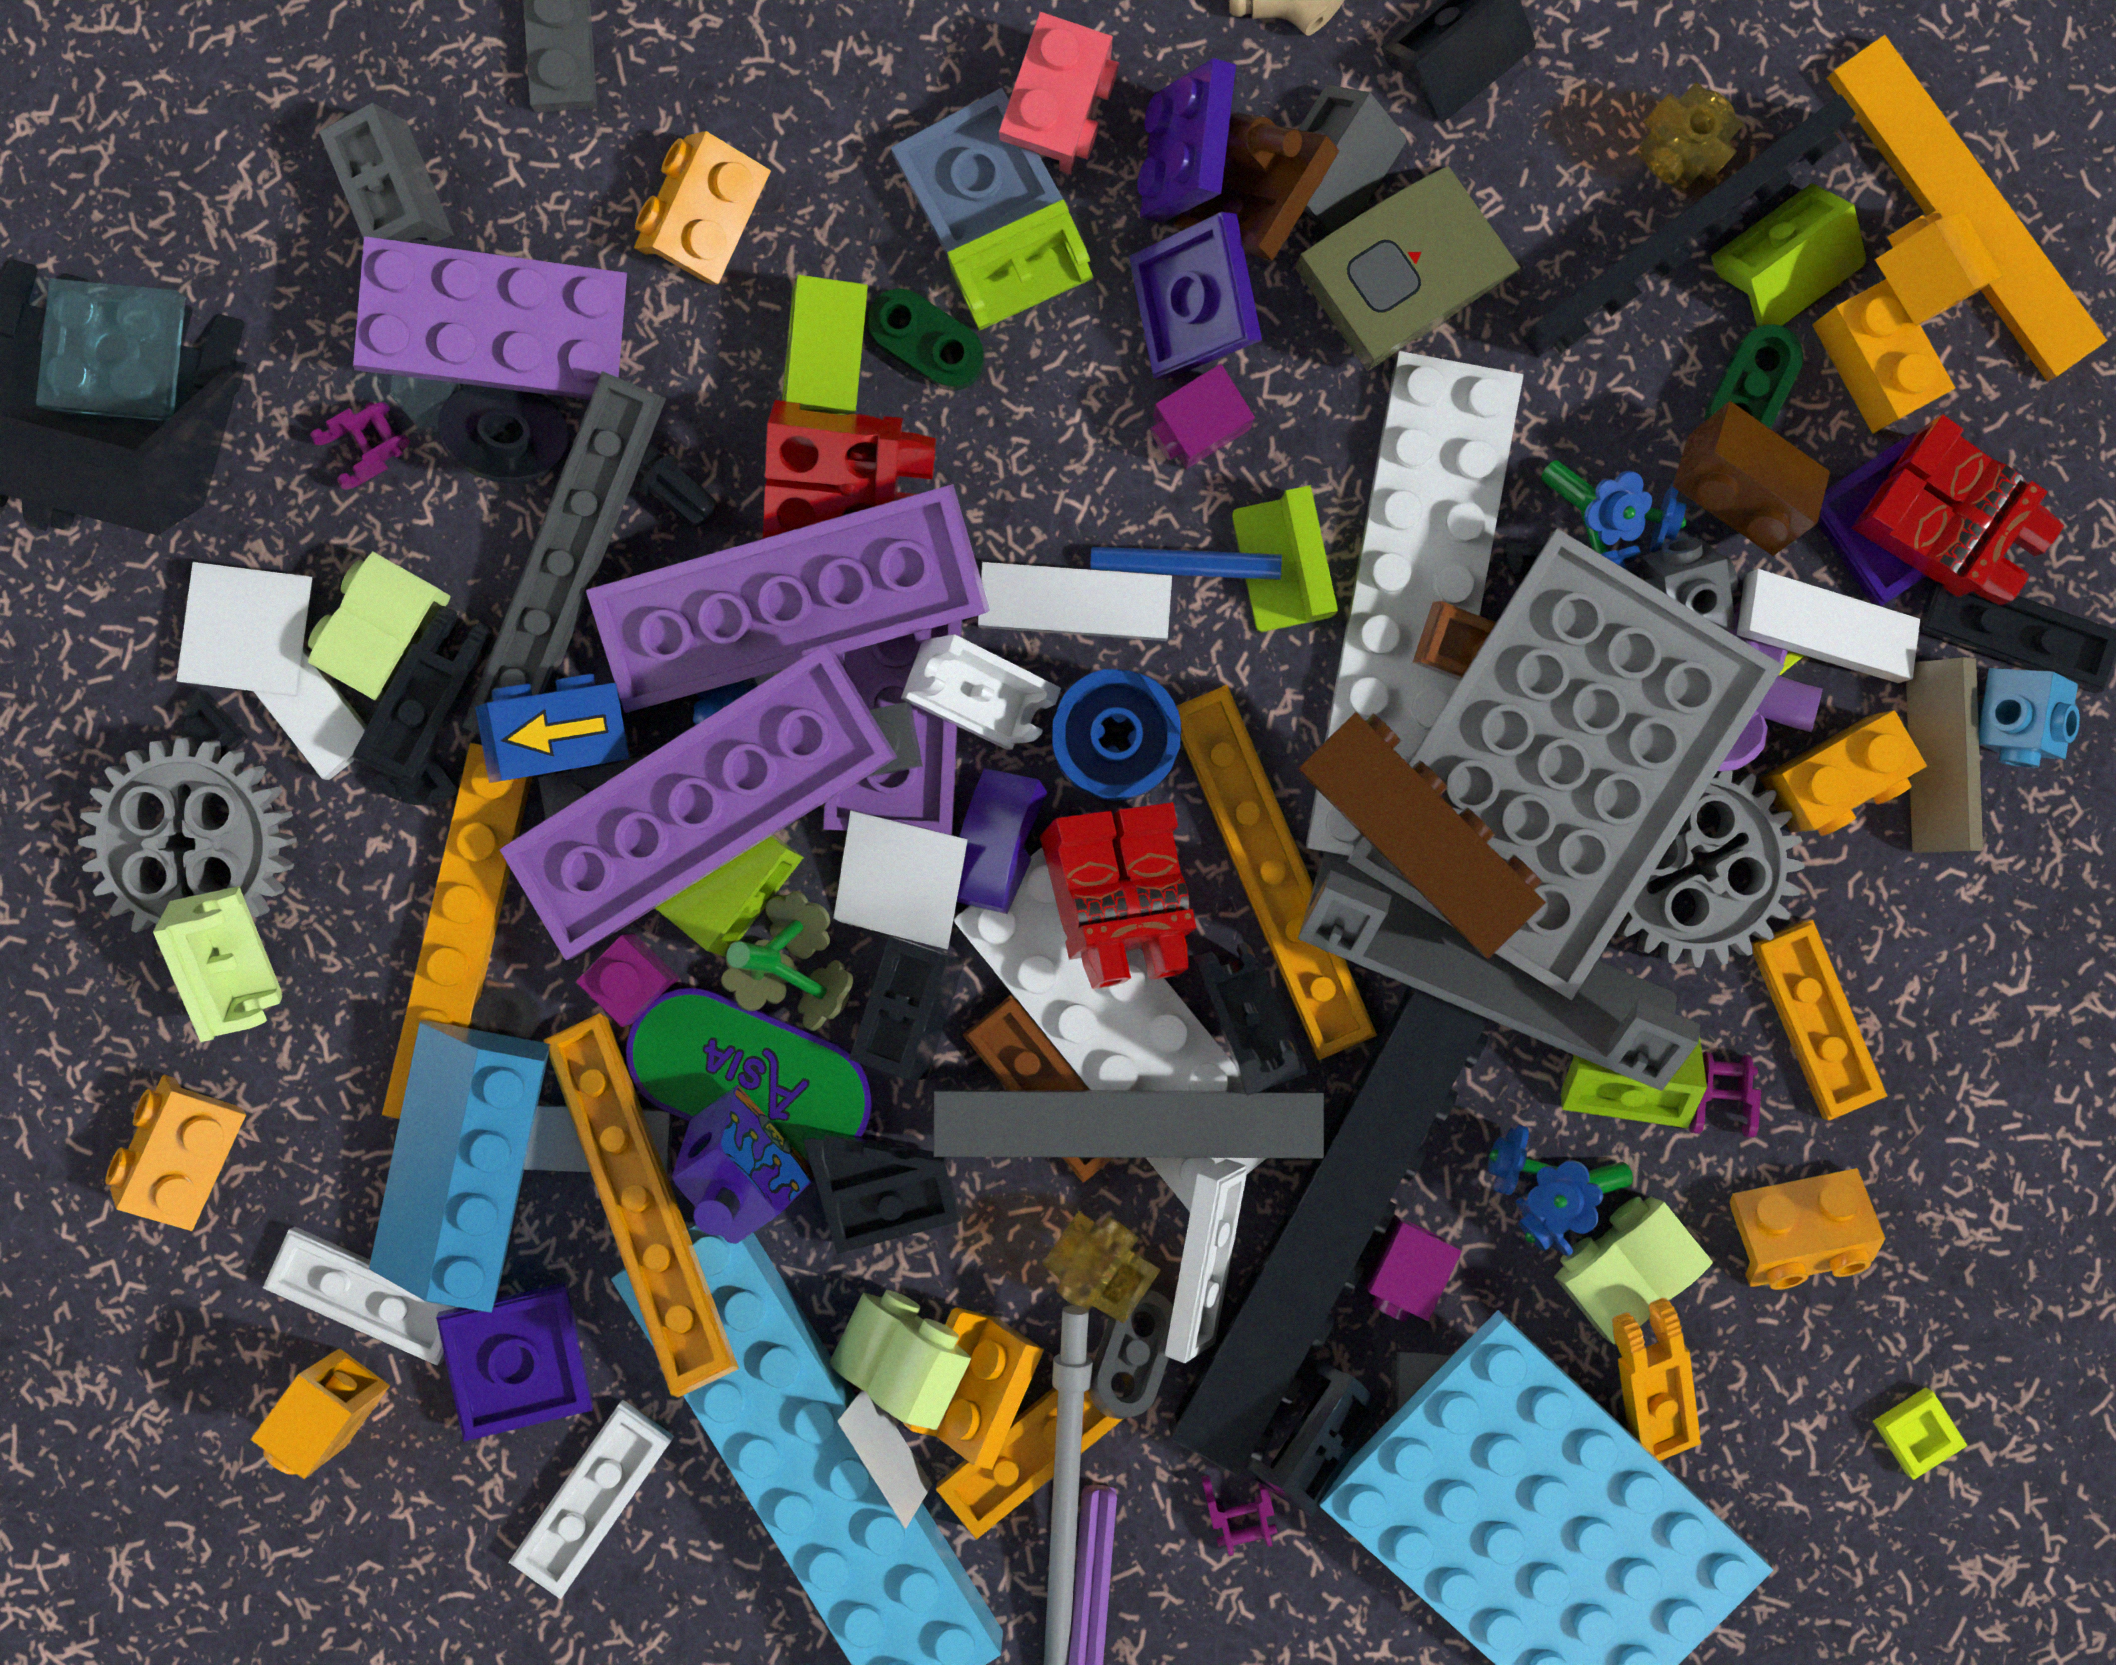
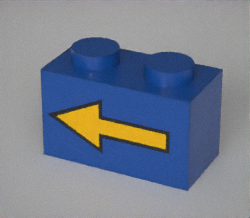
[475,674,630,783]

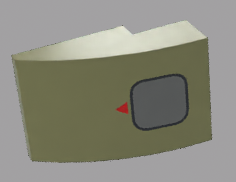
[1295,166,1520,372]

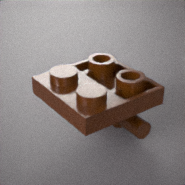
[1174,112,1340,261]

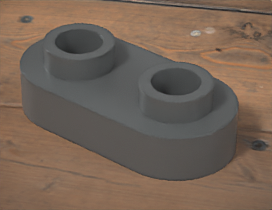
[1089,1290,1173,1419]

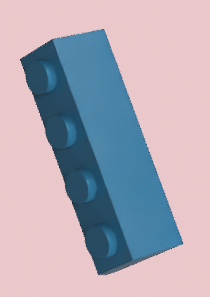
[369,1020,550,1313]

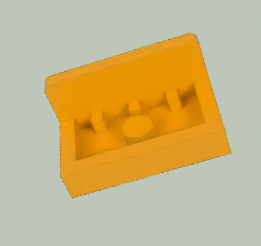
[634,131,771,285]
[105,1074,246,1231]
[1730,1168,1886,1290]

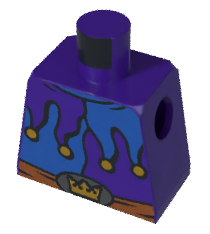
[672,1085,815,1244]

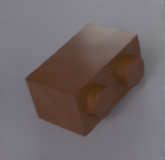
[1672,401,1830,556]

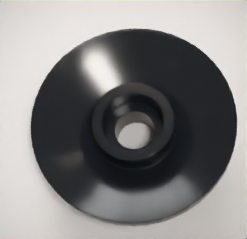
[438,385,569,483]

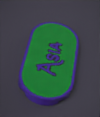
[626,987,873,1166]

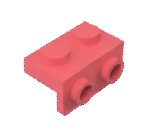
[999,12,1120,175]

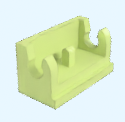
[153,886,282,1042]

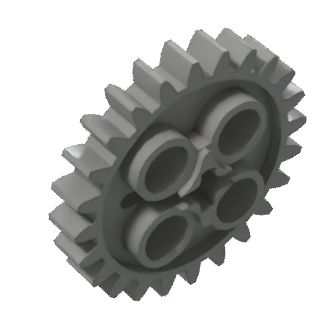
[78,737,297,941]
[1616,770,1805,967]

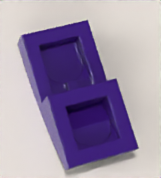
[957,768,1047,914]

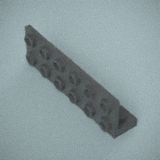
[1298,852,1700,1091]

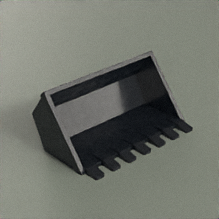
[0,259,247,536]

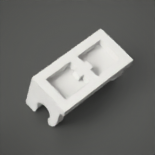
[901,634,1061,750]

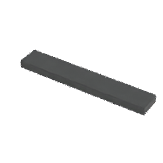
[462,371,666,735]
[934,1090,1324,1158]

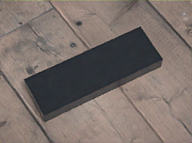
[1919,580,2116,694]

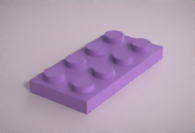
[353,236,627,400]
[824,620,962,835]

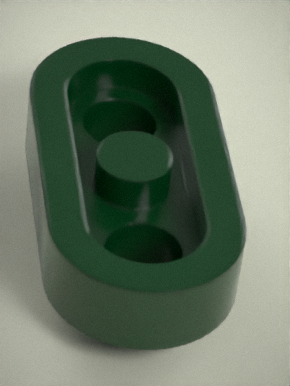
[868,289,984,391]
[1704,324,1803,429]

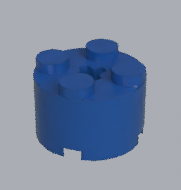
[1052,669,1181,802]

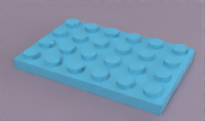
[1319,1310,1773,1665]

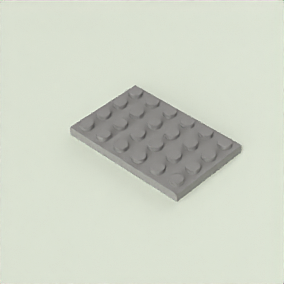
[1347,528,1784,1000]

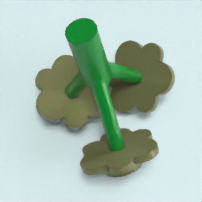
[721,891,853,1031]

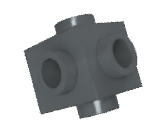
[1641,538,1738,631]

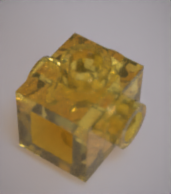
[1635,81,1744,194]
[1042,1211,1161,1324]

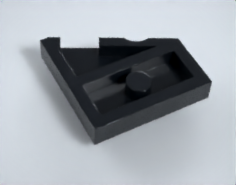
[803,1130,961,1254]

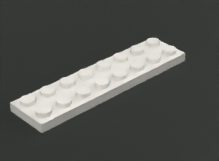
[1305,351,1524,857]

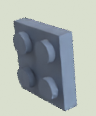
[890,88,1062,257]

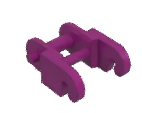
[310,402,410,490]
[1689,1051,1761,1138]
[1201,1475,1278,1557]

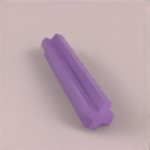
[1068,1484,1117,1665]

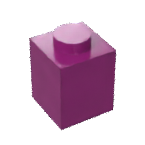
[1150,363,1255,469]
[576,934,680,1027]
[1362,1214,1462,1322]

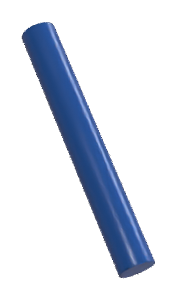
[1090,546,1282,580]

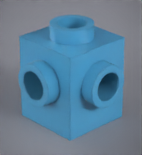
[1978,668,2080,768]

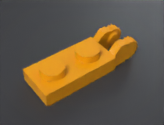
[1612,1298,1701,1461]

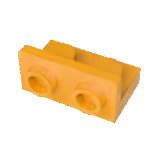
[903,1307,1044,1469]

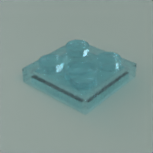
[36,278,186,421]

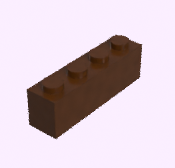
[1297,712,1546,959]

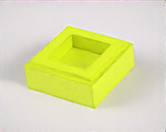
[1873,1387,1967,1480]

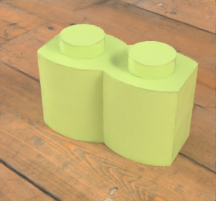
[308,552,451,702]
[1554,1196,1713,1344]
[829,1290,971,1430]

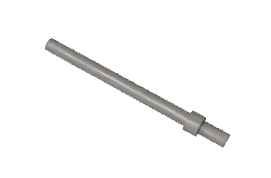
[1044,1305,1092,1665]

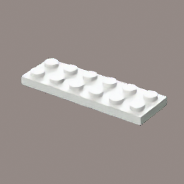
[953,848,1266,1212]

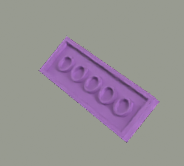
[586,484,990,713]
[499,644,898,960]

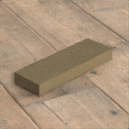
[1906,657,1983,853]

